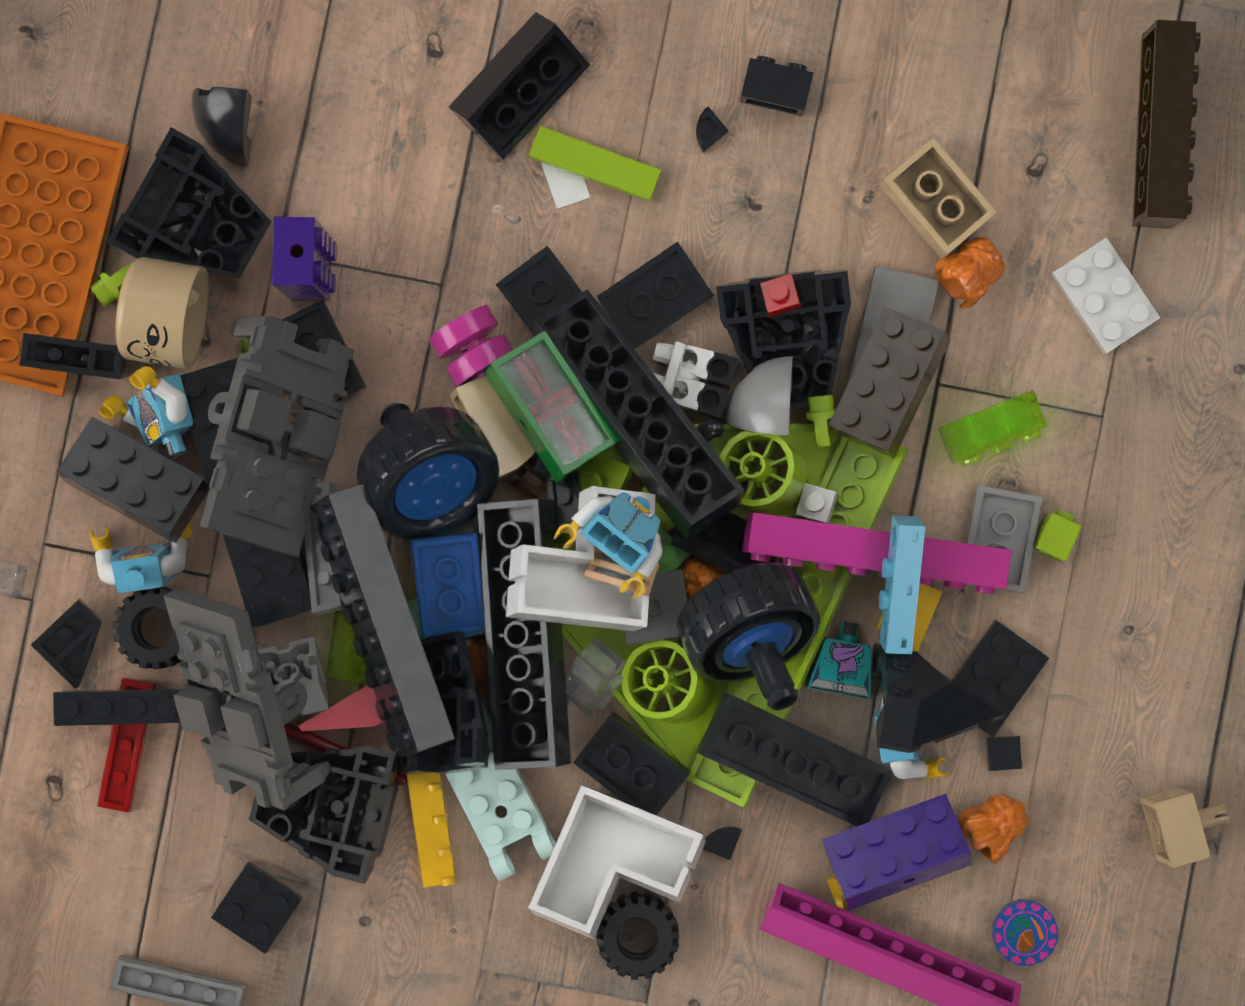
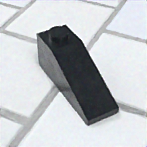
[19,333,126,379]

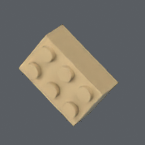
[879,137,997,259]

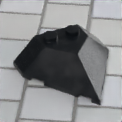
[873,643,1004,753]

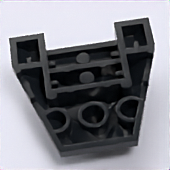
[106,127,272,279]
[716,270,851,409]
[397,631,490,774]
[249,746,399,884]

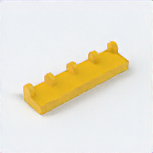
[407,773,457,888]

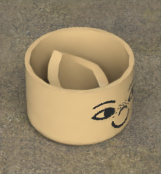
[115,257,209,370]

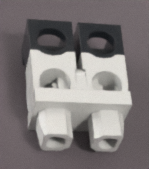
[652,342,739,421]

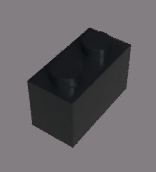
[740,56,813,117]

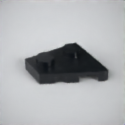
[31,598,103,689]

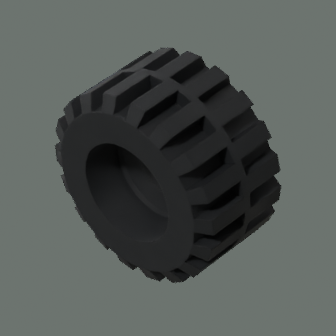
[112,587,183,670]
[597,891,679,980]

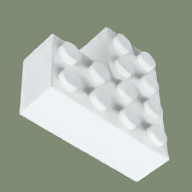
[506,486,656,631]
[528,785,706,939]

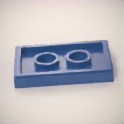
[411,532,485,638]

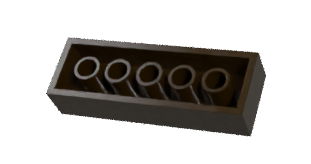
[1132,20,1201,229]

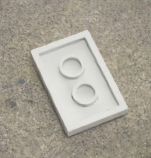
[1050,237,1160,355]

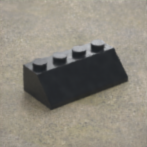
[449,12,590,160]

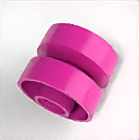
[429,305,514,387]

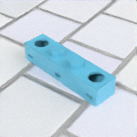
[879,516,926,654]

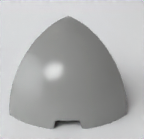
[726,356,793,435]

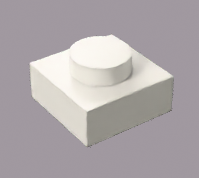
[796,483,838,523]

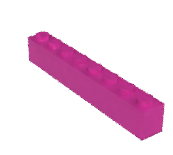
[742,512,1012,594]
[759,883,1022,1006]

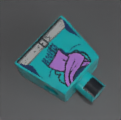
[806,620,871,699]

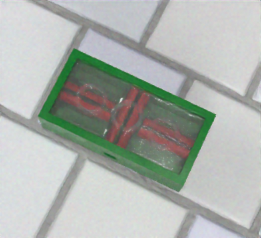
[484,331,618,483]

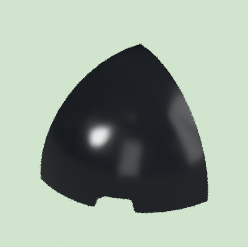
[192,87,252,166]

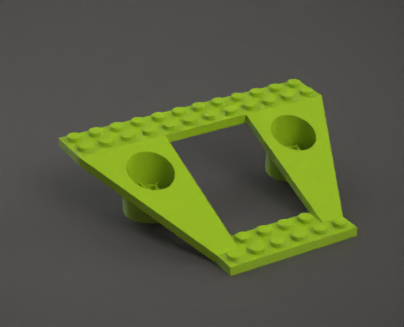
[556,424,909,808]

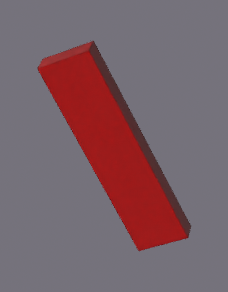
[97,678,156,813]

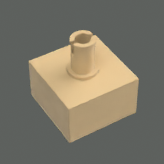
[1140,787,1229,868]

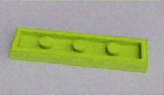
[529,126,661,202]

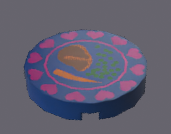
[992,899,1058,966]

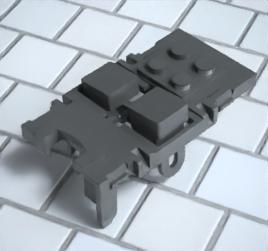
[200,314,355,557]

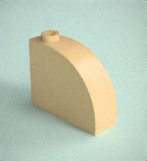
[450,376,535,481]

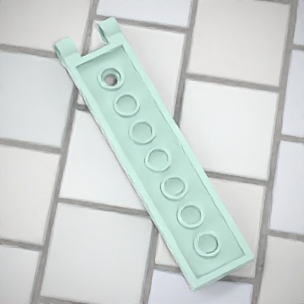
[407,598,556,882]

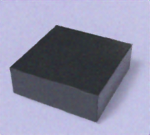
[986,735,1022,771]

